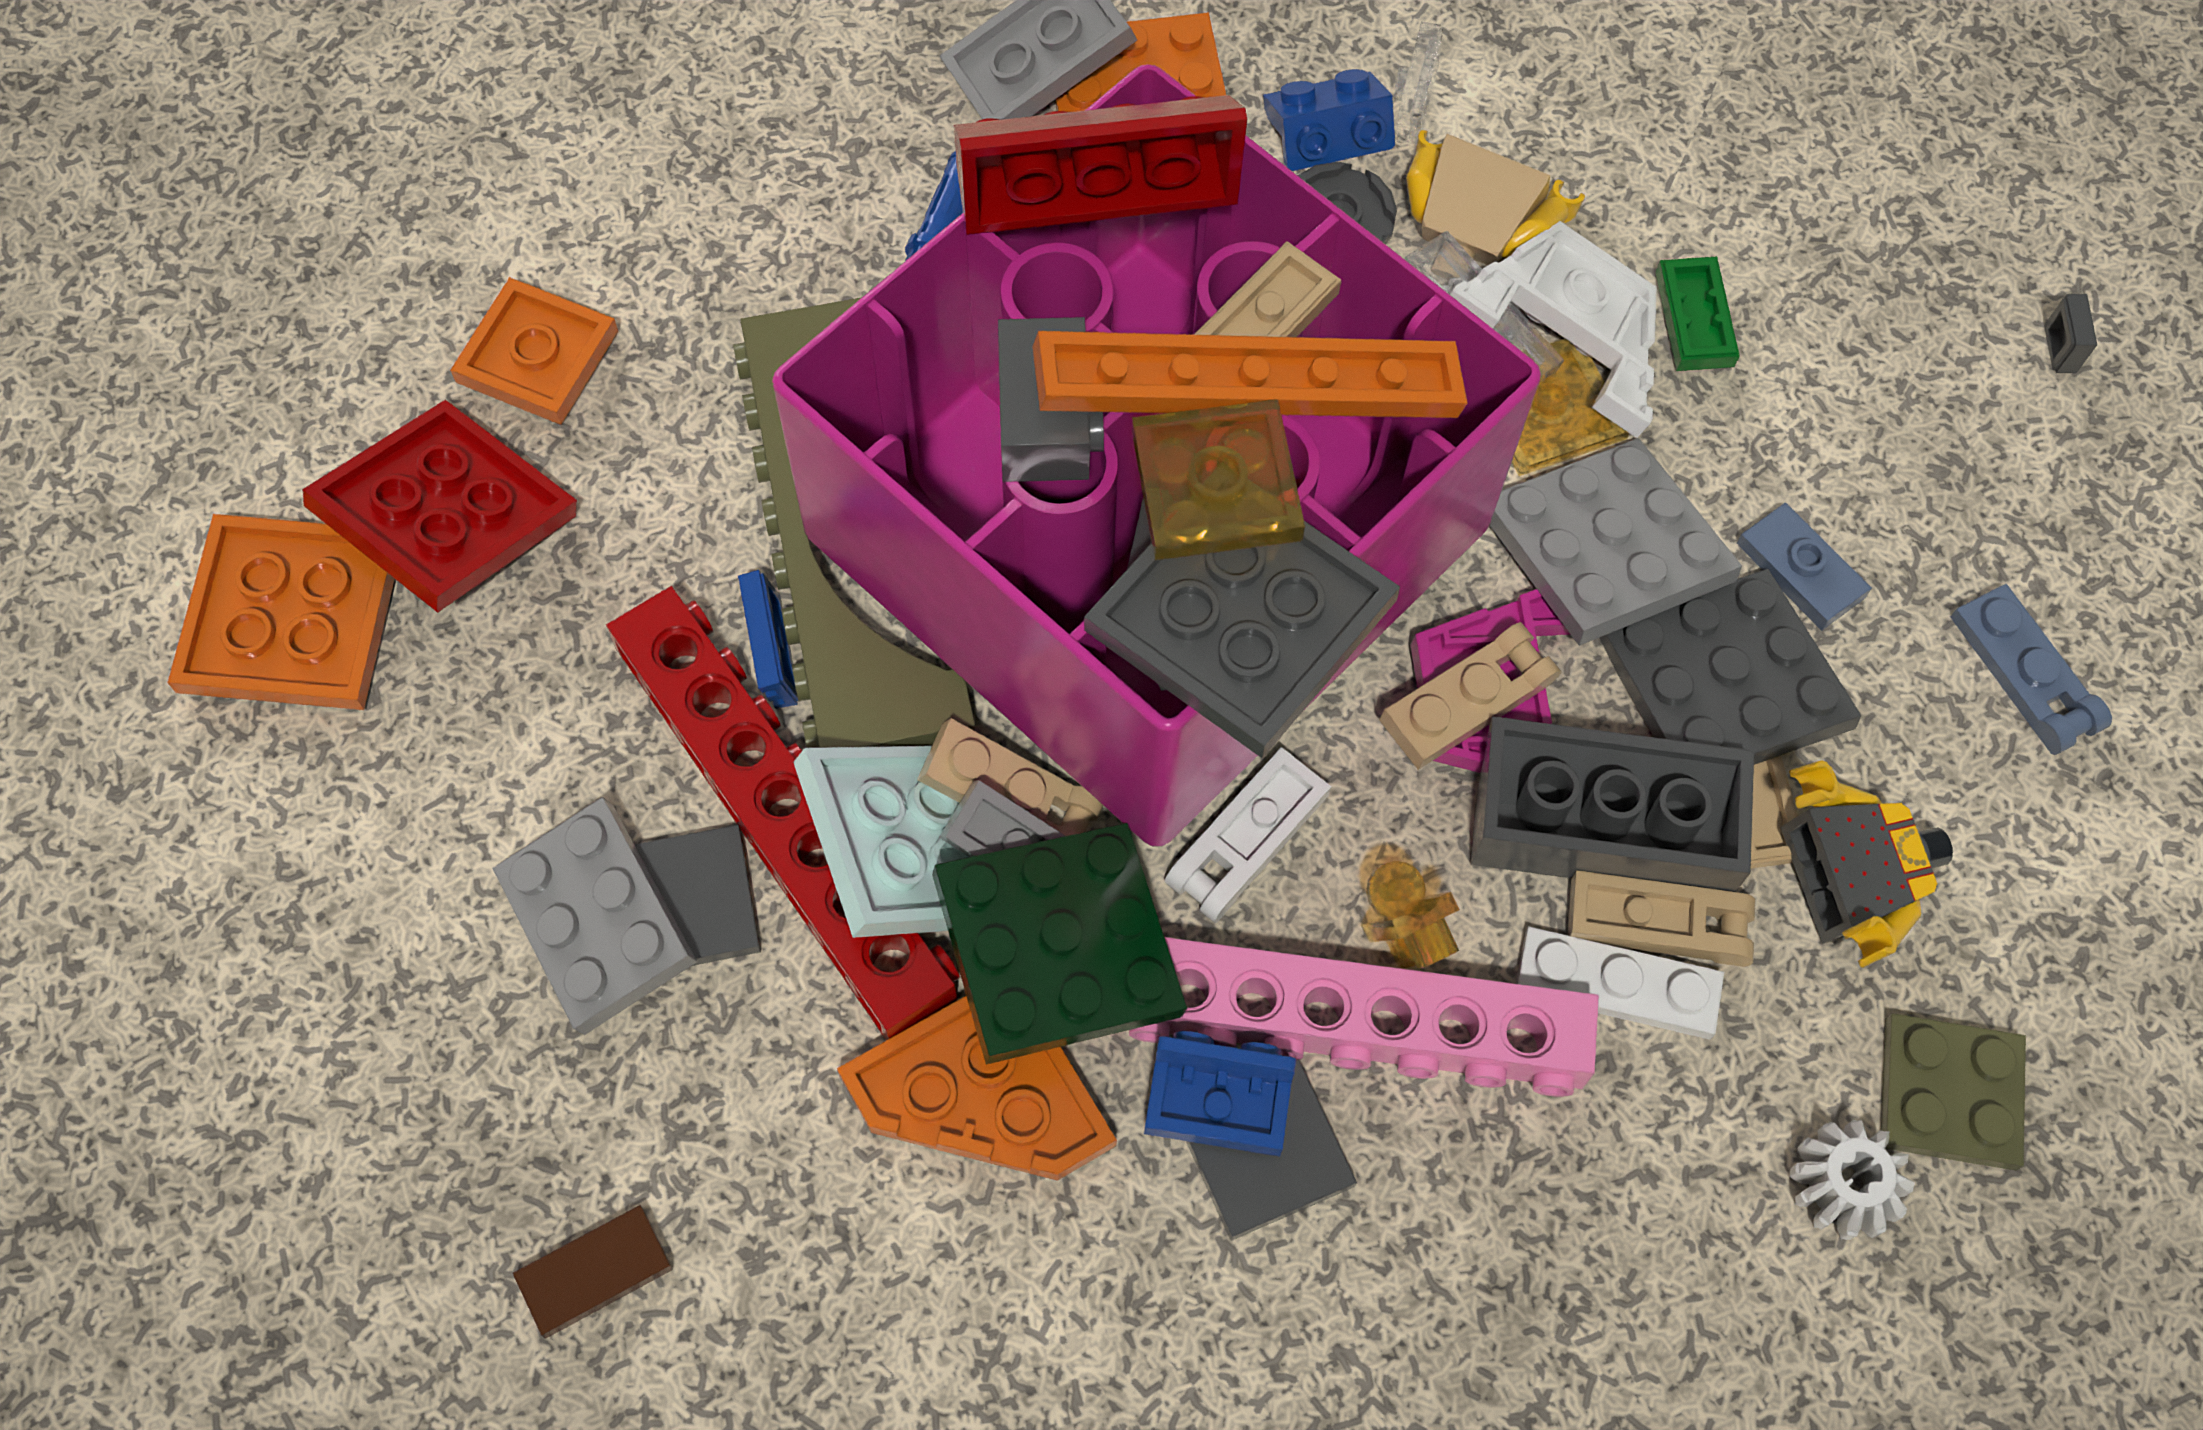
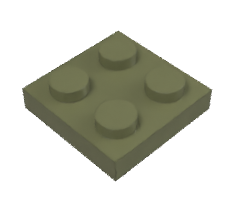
[1881,1013,2026,1171]

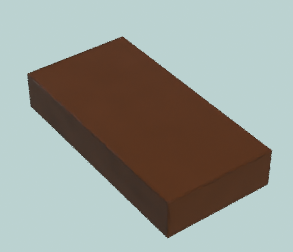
[513,1205,673,1339]

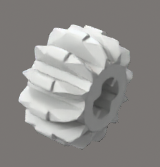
[1789,1120,1915,1240]

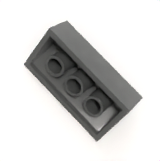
[1470,716,1754,892]

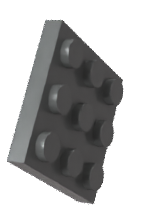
[1084,465,1400,759]
[1599,569,1862,765]

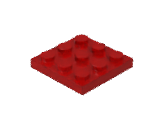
[302,400,577,613]

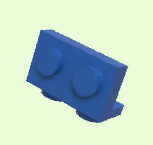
[1263,69,1395,171]
[1144,1031,1296,1157]

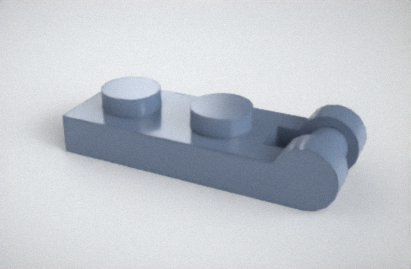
[1950,583,2112,755]

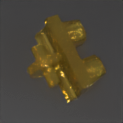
[1360,861,1460,969]

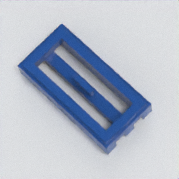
[738,570,798,709]

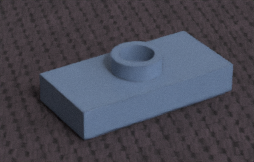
[1737,502,1872,631]

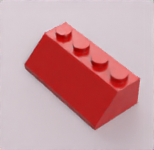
[954,95,1248,235]

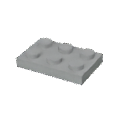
[940,0,1137,120]
[492,797,697,1035]

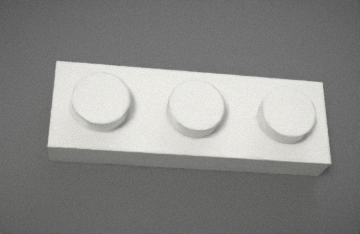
[1516,926,1724,1040]

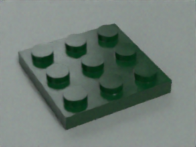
[932,823,1187,1065]

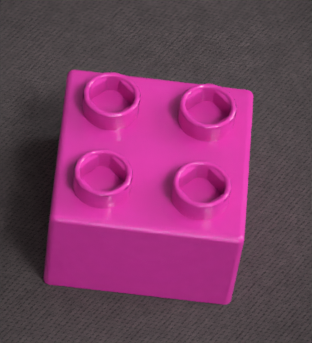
[772,64,1541,847]

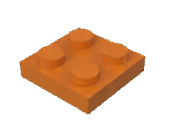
[450,277,618,425]

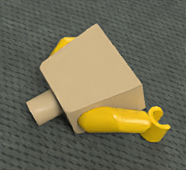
[1406,130,1585,283]

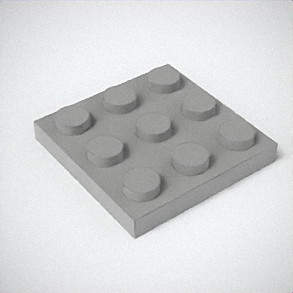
[1490,438,1742,646]

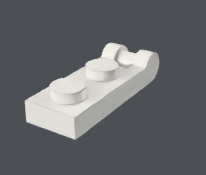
[1164,747,1331,923]

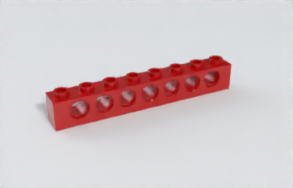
[606,586,960,1040]

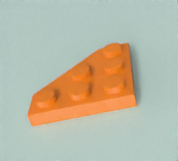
[837,996,1117,1181]

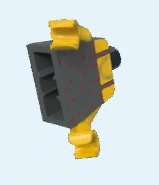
[1780,760,1953,968]

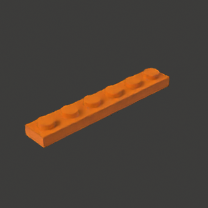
[1032,331,1468,418]

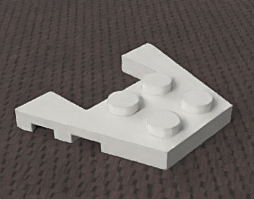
[1449,221,1656,438]

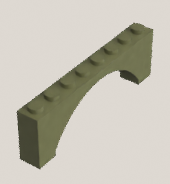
[733,297,975,748]

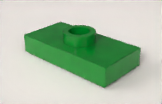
[1655,256,1740,371]

